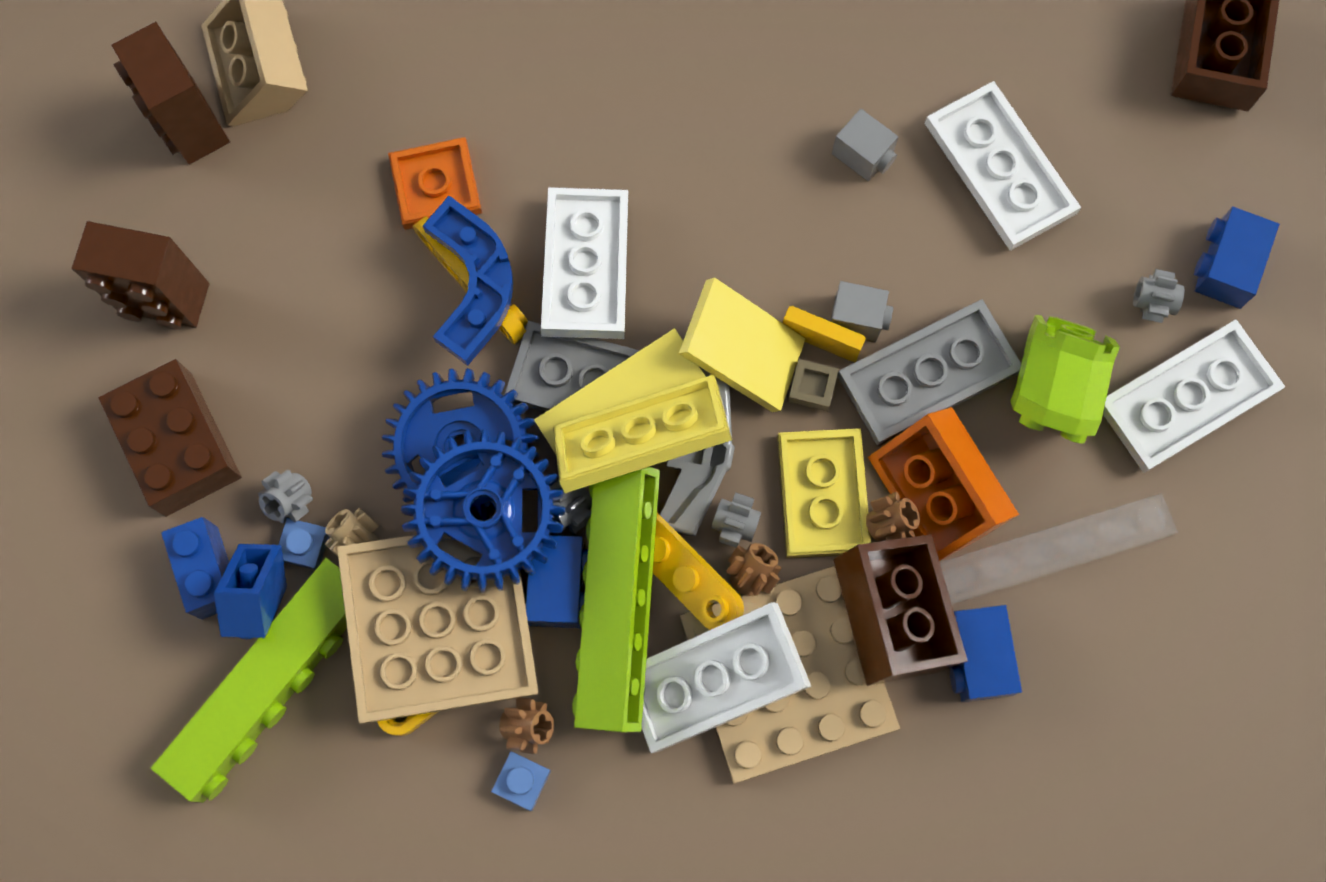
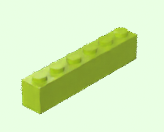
[572,467,660,732]
[151,558,347,802]

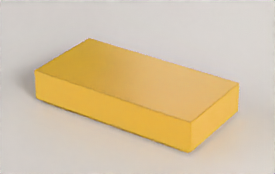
[783,306,866,363]

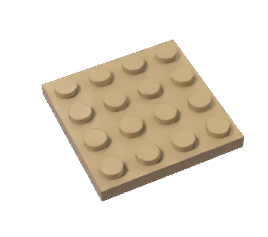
[337,534,538,724]
[680,566,900,784]

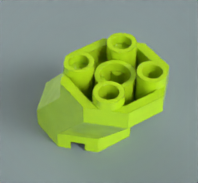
[1010,315,1120,443]

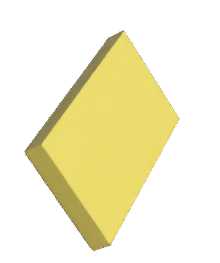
[535,328,706,488]
[553,375,732,493]

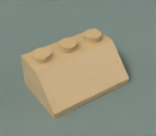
[201,0,308,126]

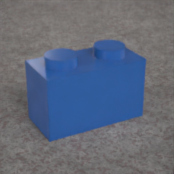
[1194,207,1280,309]
[161,517,229,620]
[526,535,588,628]
[214,544,287,639]
[950,605,1022,703]

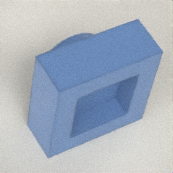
[278,518,329,570]
[491,751,552,811]

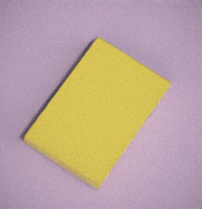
[679,278,805,412]
[777,428,871,558]

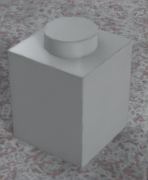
[832,109,899,182]
[830,281,893,342]

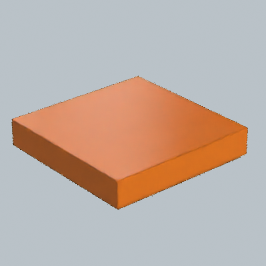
[388,137,482,230]

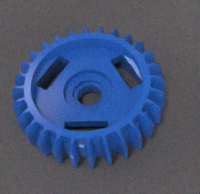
[381,368,539,520]
[401,429,565,593]

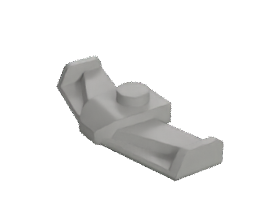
[660,367,735,536]

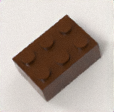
[1171,0,1279,112]
[111,22,231,165]
[71,221,210,330]
[98,359,242,517]
[833,534,968,686]

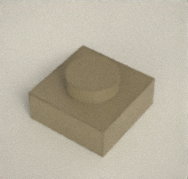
[788,359,839,412]

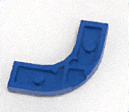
[423,196,513,366]

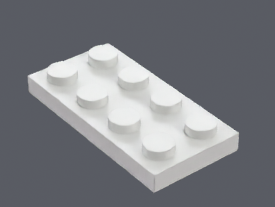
[925,81,1081,251]
[541,187,628,339]
[1103,320,1285,473]
[642,602,812,753]

